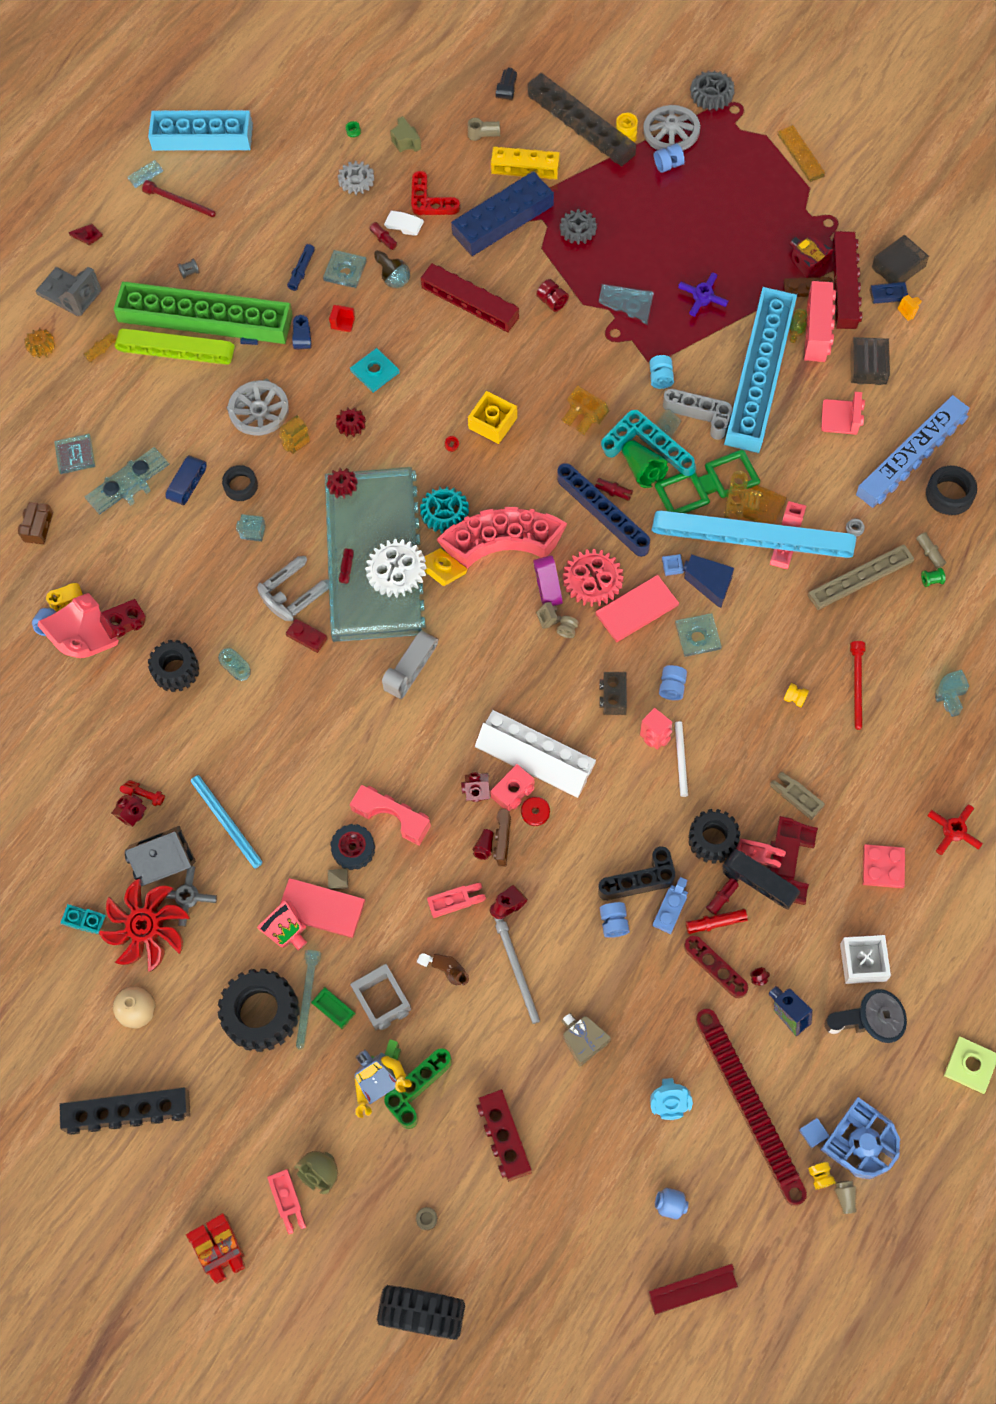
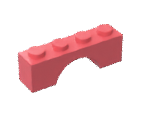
[350,785,431,846]

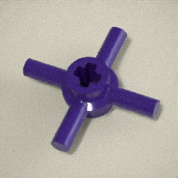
[678,273,729,316]

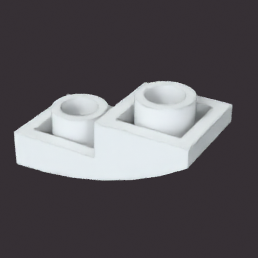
[384,211,424,235]

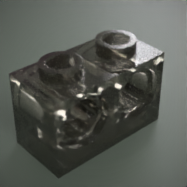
[599,672,627,715]

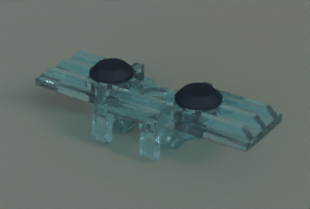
[84,447,170,515]

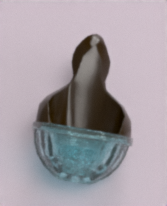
[374,250,410,289]

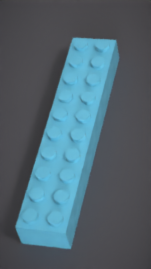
[724,287,797,453]

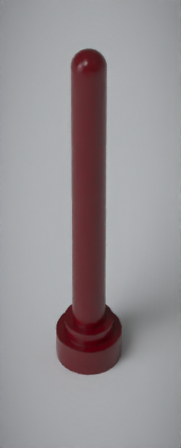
[142,179,216,217]

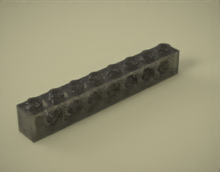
[527,73,636,167]

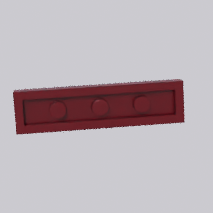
[647,1264,738,1315]

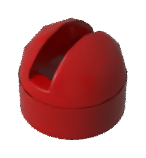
[444,436,459,452]

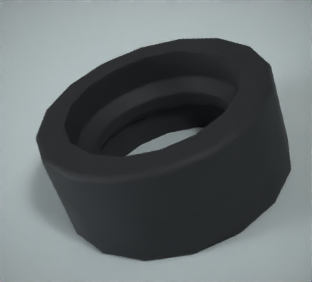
[222,465,258,501]

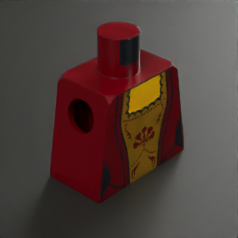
[790,236,833,278]

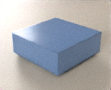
[662,554,684,576]
[799,1118,830,1149]

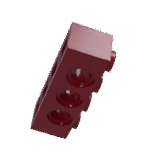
[476,1089,532,1182]

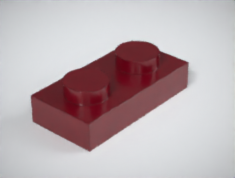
[285,618,328,653]

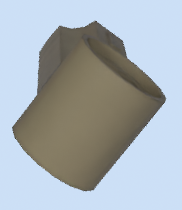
[467,118,500,141]

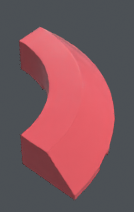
[437,507,567,569]

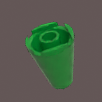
[622,440,669,488]

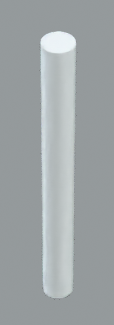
[675,722,688,797]

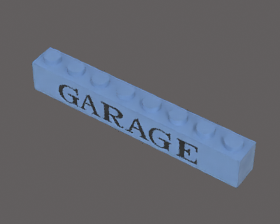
[856,395,969,508]

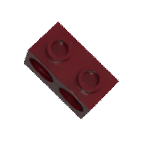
[100,599,146,639]

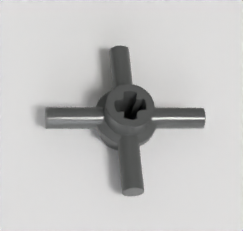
[166,866,217,927]

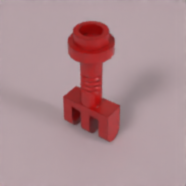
[120,780,165,806]

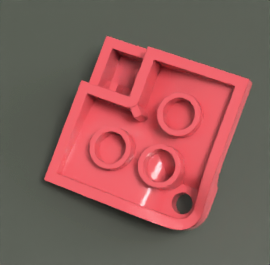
[38,593,119,658]

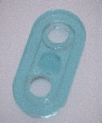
[218,648,251,681]

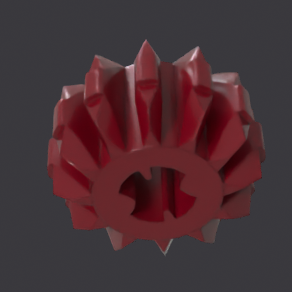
[336,407,366,437]
[326,467,358,499]

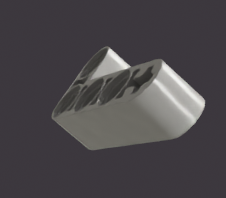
[663,389,732,440]
[382,631,438,699]

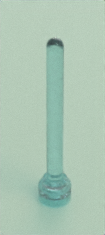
[296,950,321,1050]

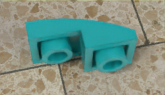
[60,904,106,934]

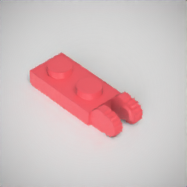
[737,839,786,868]
[427,883,486,918]
[267,1169,306,1234]

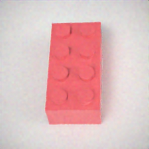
[804,281,836,362]

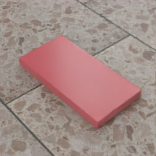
[596,575,679,643]
[280,878,365,938]

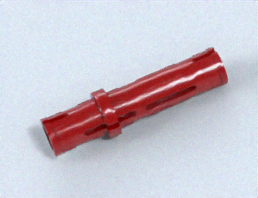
[685,909,748,934]

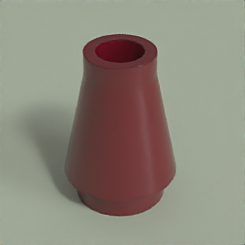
[473,829,494,860]

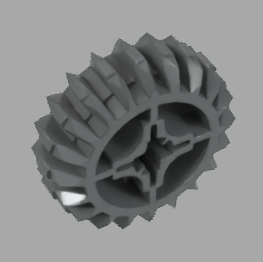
[690,70,735,111]

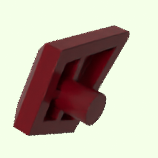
[69,224,103,246]

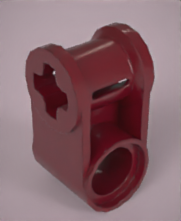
[489,885,528,920]

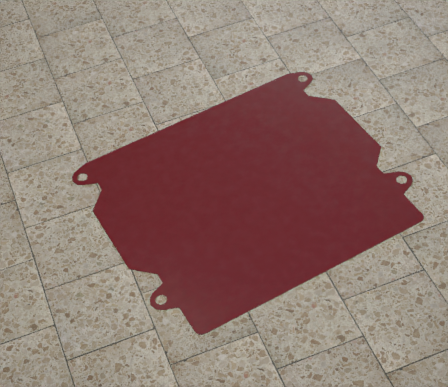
[529,102,839,363]

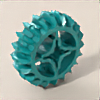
[420,486,469,534]

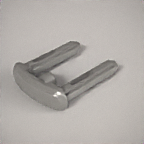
[257,556,331,621]

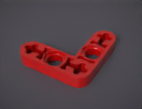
[411,171,460,215]

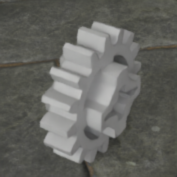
[338,161,374,195]

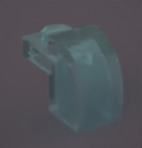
[935,670,969,717]

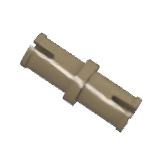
[916,532,946,569]

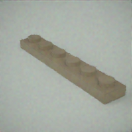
[808,544,914,610]

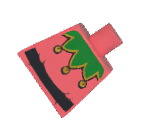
[257,900,307,951]

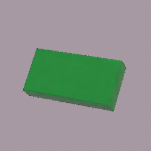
[311,987,355,1029]

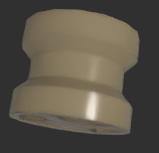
[557,616,579,638]

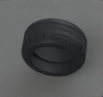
[926,465,977,516]

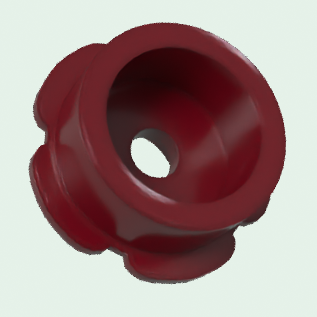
[750,967,770,986]

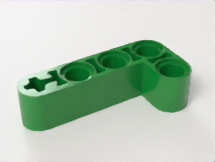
[384,1048,452,1129]

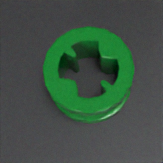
[345,121,361,138]

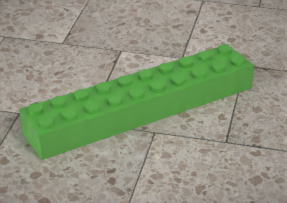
[113,281,293,344]

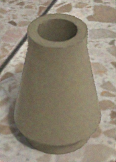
[835,1180,856,1214]

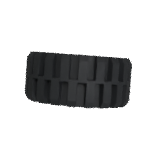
[218,968,300,1052]
[376,1285,466,1340]

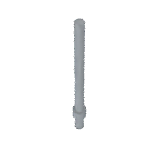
[494,918,540,1024]

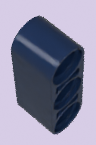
[166,455,207,505]

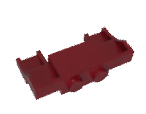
[766,816,818,905]

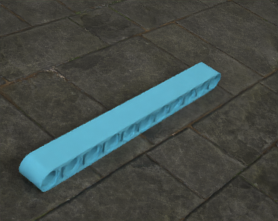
[651,511,856,558]

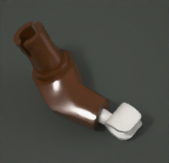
[417,953,469,985]

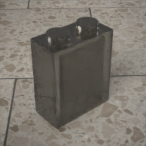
[872,235,929,284]
[850,337,890,385]

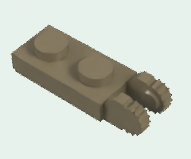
[770,772,825,820]

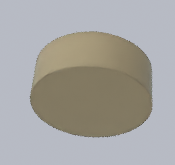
[416,1207,438,1231]

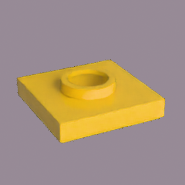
[424,548,468,586]

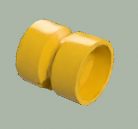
[615,113,638,146]

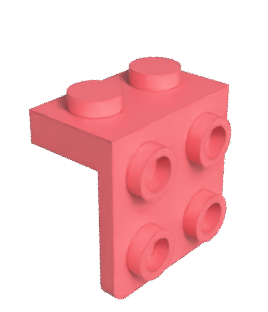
[821,392,865,435]

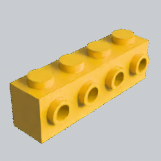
[491,147,560,179]

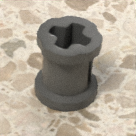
[178,258,199,279]

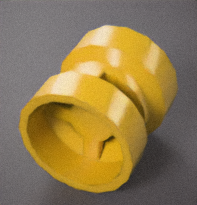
[784,683,809,708]
[808,1162,835,1190]

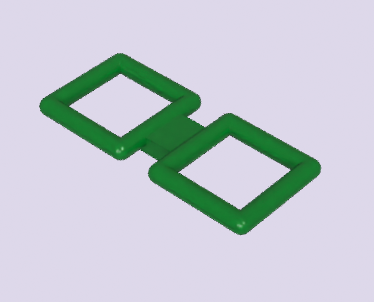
[655,450,761,513]

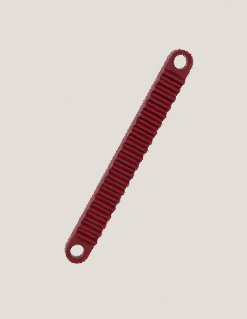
[696,1009,807,1206]

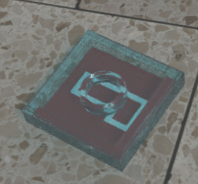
[54,434,96,474]

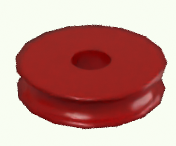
[521,797,550,826]

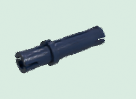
[287,244,315,291]

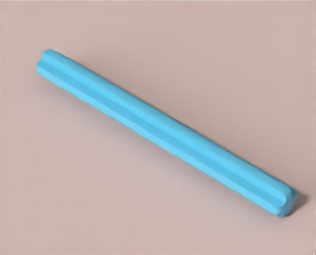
[191,775,263,869]

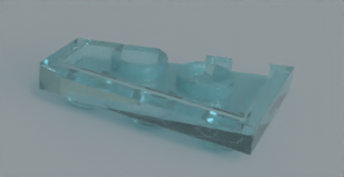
[599,284,653,324]

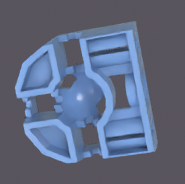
[820,1097,900,1179]

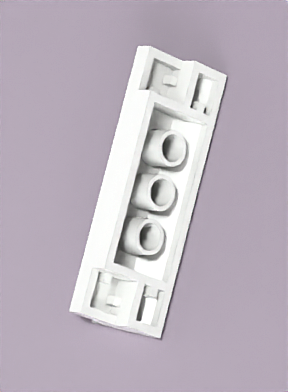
[475,710,596,798]

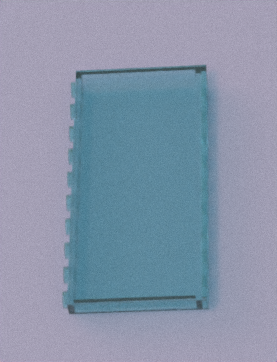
[325,467,426,642]

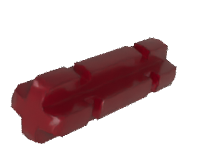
[339,548,354,584]

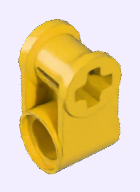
[46,583,83,612]

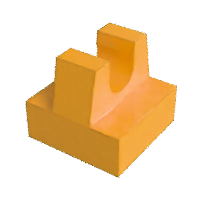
[897,295,922,321]

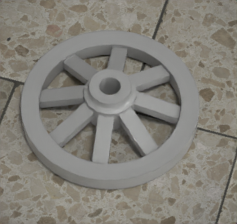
[643,105,700,151]
[228,381,289,436]

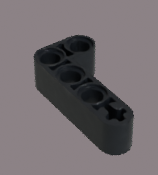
[598,846,675,900]
[722,849,800,910]

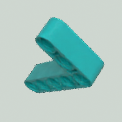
[601,410,696,476]

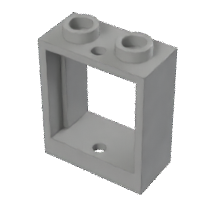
[350,964,411,1030]

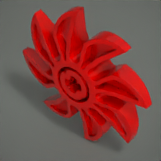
[98,879,190,972]

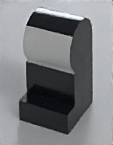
[824,1008,866,1034]

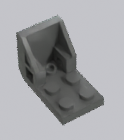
[36,267,102,316]

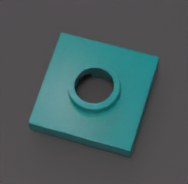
[350,348,400,393]

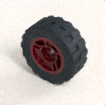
[330,824,375,870]

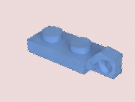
[652,877,688,934]

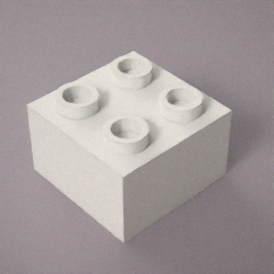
[840,935,891,984]

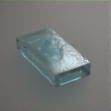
[127,160,163,188]

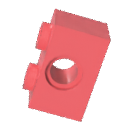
[490,764,535,811]

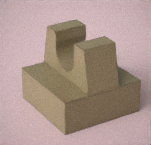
[536,602,561,629]

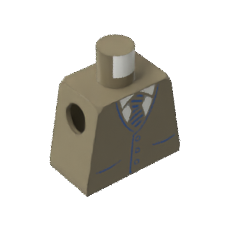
[562,1013,611,1067]

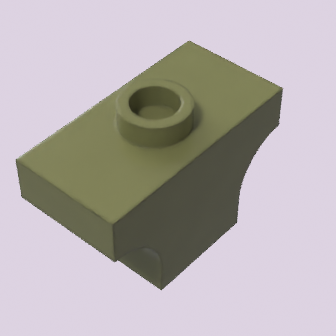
[390,116,421,152]

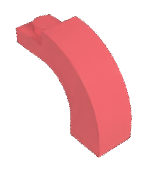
[770,501,806,570]

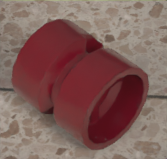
[536,279,569,312]

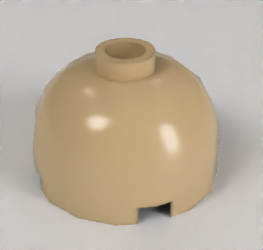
[113,986,156,1029]

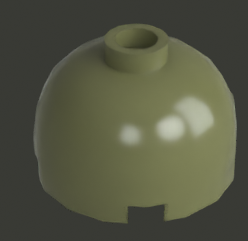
[295,1151,338,1194]

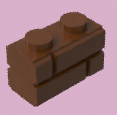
[18,502,53,545]

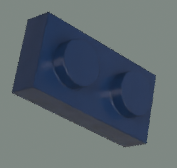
[870,282,908,304]

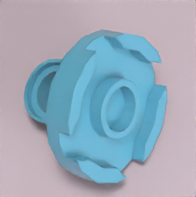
[650,1078,693,1120]

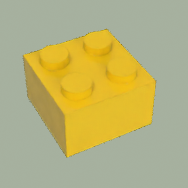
[468,391,517,444]

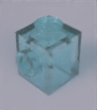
[236,514,266,542]

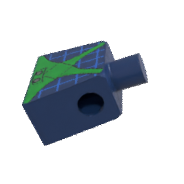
[769,986,812,1036]

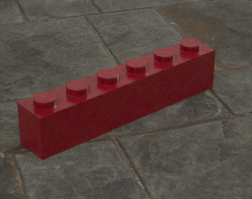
[832,231,862,329]
[420,263,519,333]

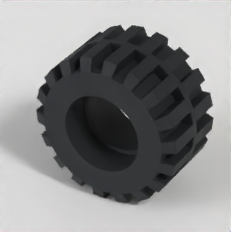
[148,640,199,692]
[688,809,740,864]

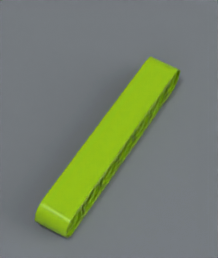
[115,329,235,364]

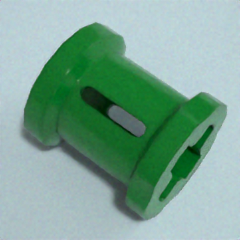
[921,568,946,587]

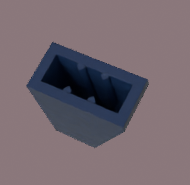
[683,554,734,608]

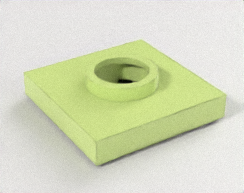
[944,1037,996,1094]

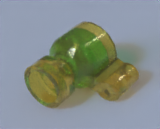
[789,309,807,343]

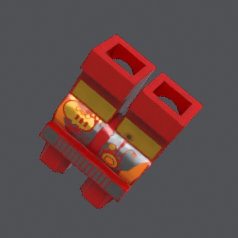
[186,1213,245,1284]

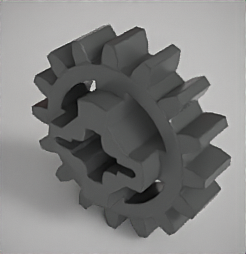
[560,209,597,244]

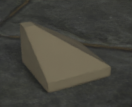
[328,869,349,890]

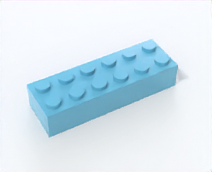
[148,110,253,151]

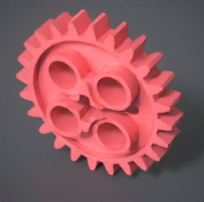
[563,549,623,607]

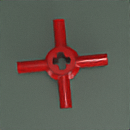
[927,804,983,855]

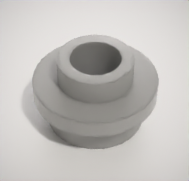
[846,518,865,537]

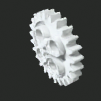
[365,539,427,598]

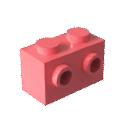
[640,708,673,750]

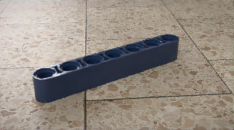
[557,463,650,557]

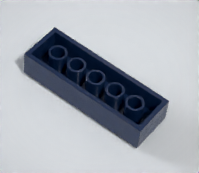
[451,171,554,257]

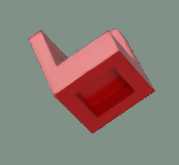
[329,305,355,332]

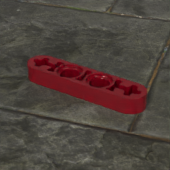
[684,936,748,999]

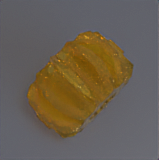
[24,328,55,358]

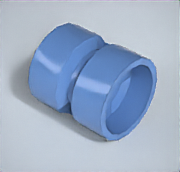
[654,143,685,173]
[659,665,687,700]
[600,902,630,937]

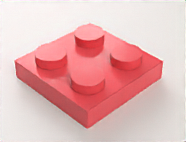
[863,844,905,888]

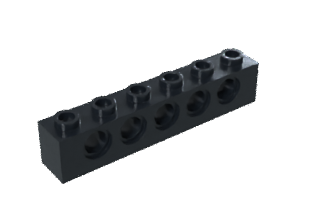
[60,1087,190,1135]

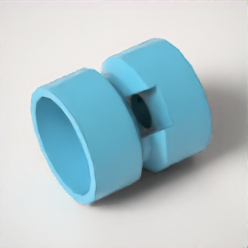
[649,355,674,389]

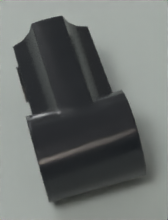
[496,68,517,100]

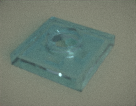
[323,250,367,288]
[675,613,722,657]

